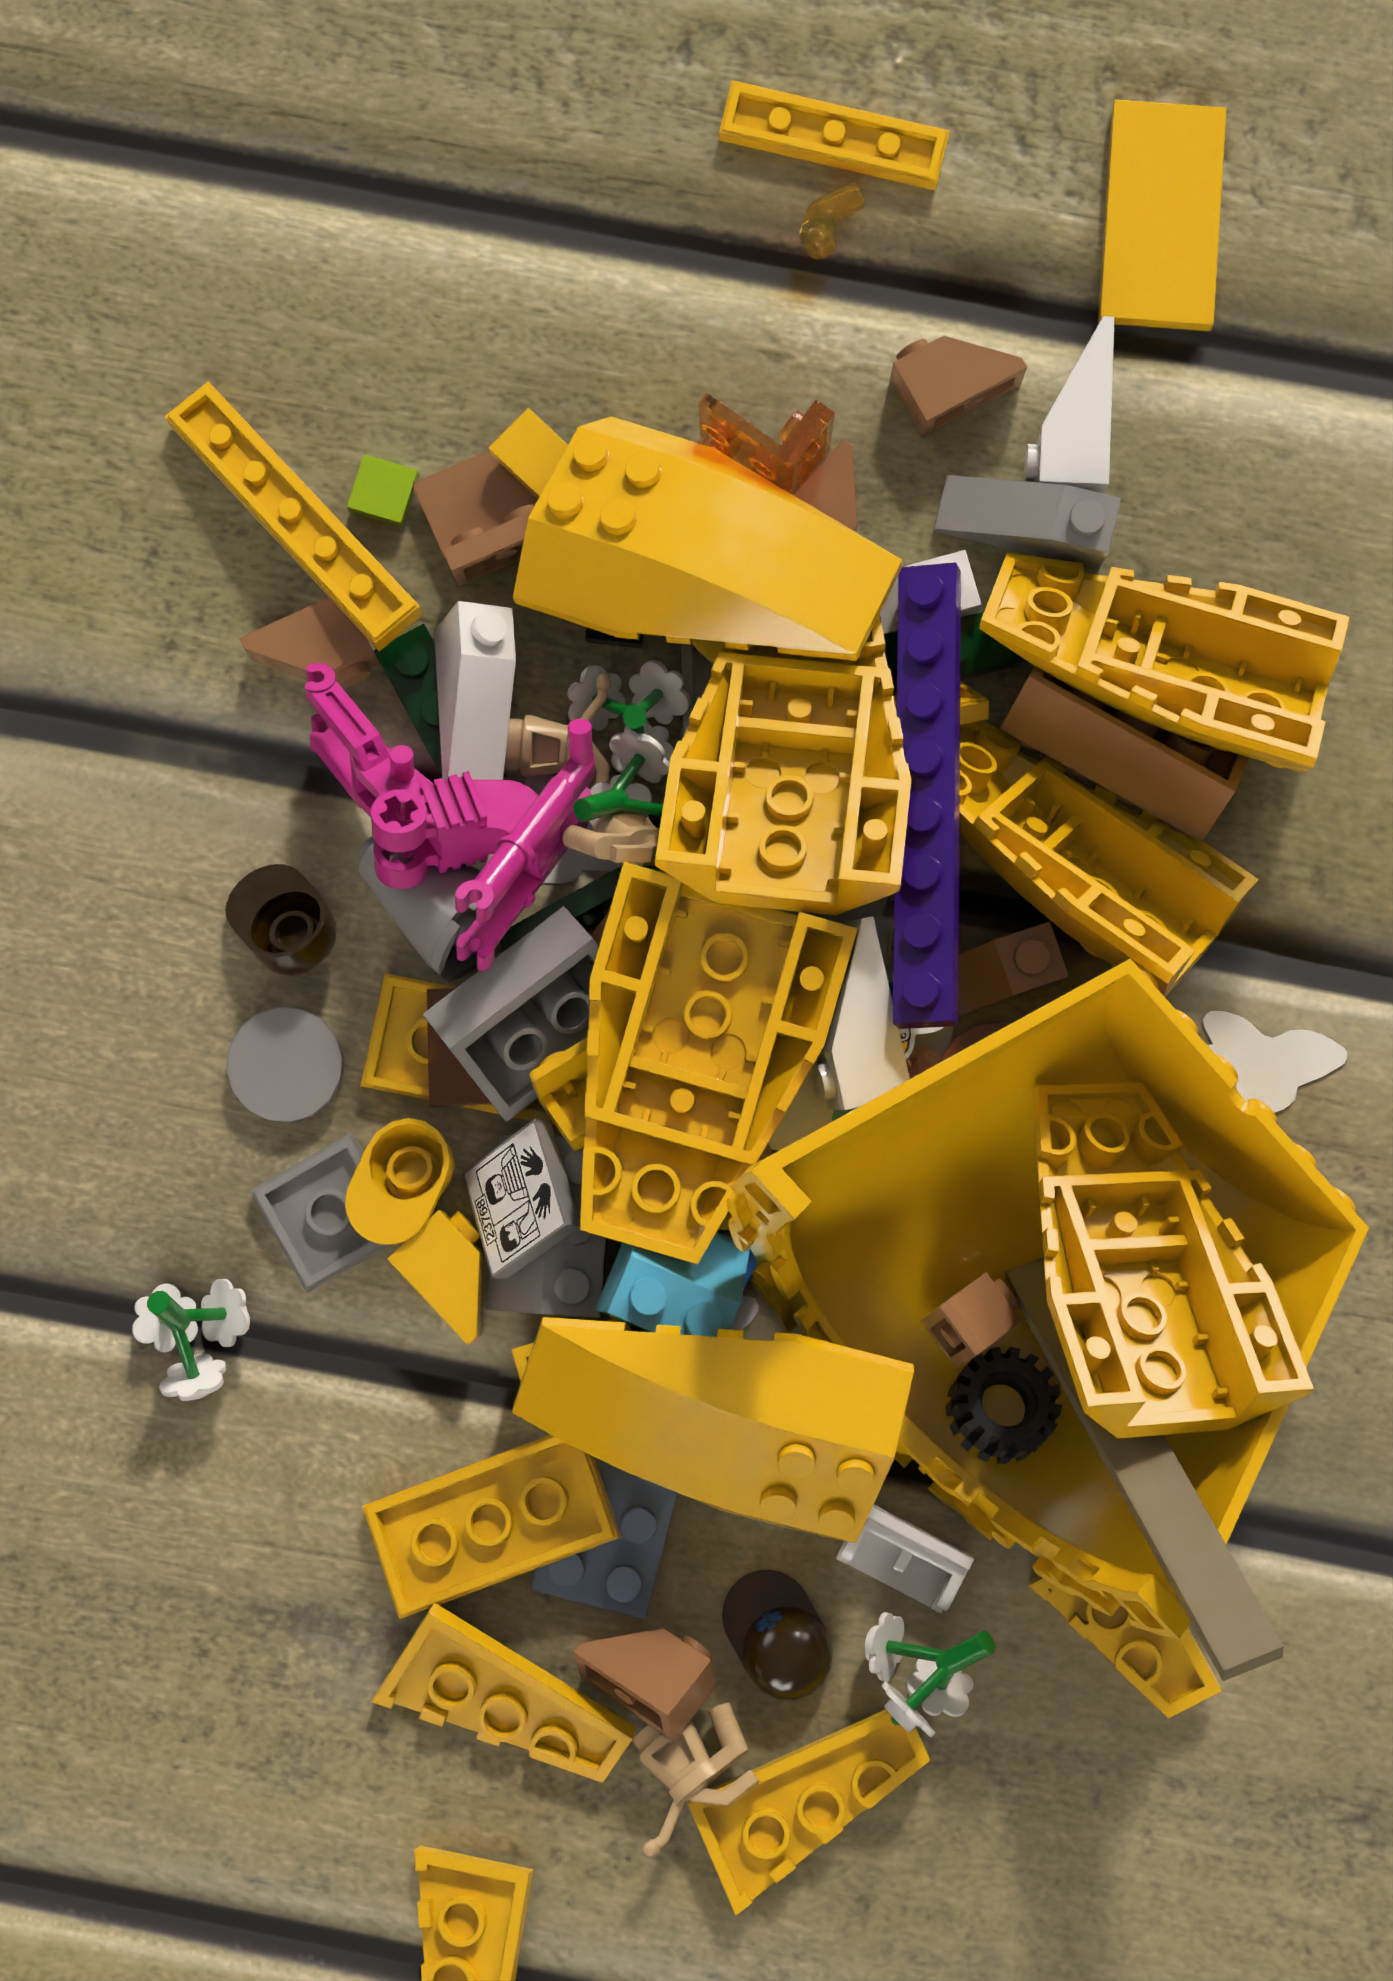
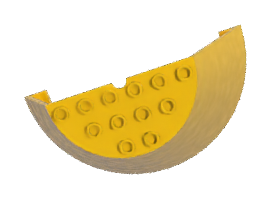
[727,959,1369,1639]

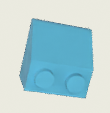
[594,1232,750,1337]

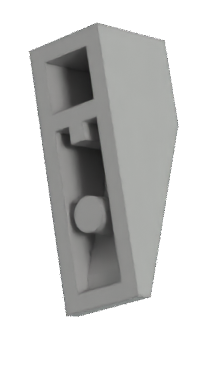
[933,475,1121,570]

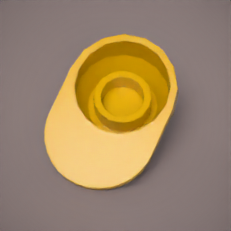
[345,1118,455,1245]

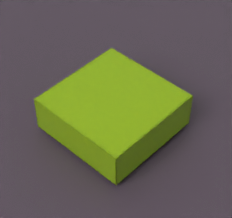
[347,454,420,528]

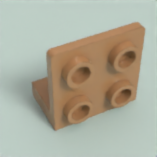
[413,450,538,588]

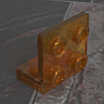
[699,393,835,495]

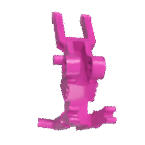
[305,663,595,971]

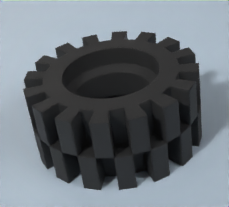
[946,1347,1062,1464]

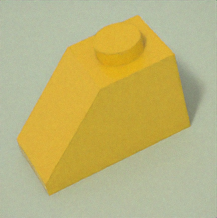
[387,1210,484,1345]

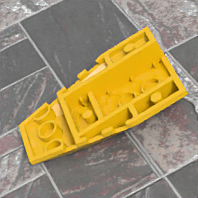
[513,416,903,661]
[979,553,1350,774]
[655,614,911,916]
[959,720,1259,997]
[580,862,858,1264]
[1032,1082,1314,1439]
[512,1317,914,1543]

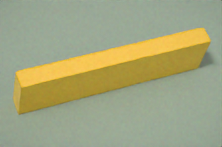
[719,80,950,191]

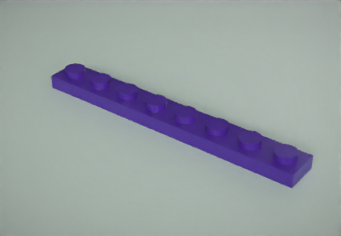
[893,562,961,1029]

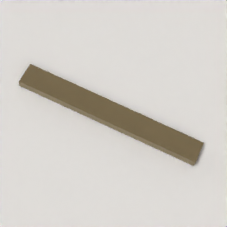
[1005,1257,1284,1681]

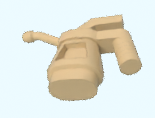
[505,673,611,795]
[563,812,660,866]
[633,1703,760,1858]

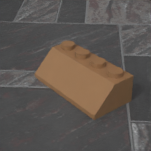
[1000,666,1250,842]

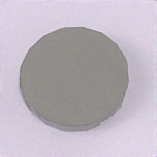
[227,1007,345,1123]

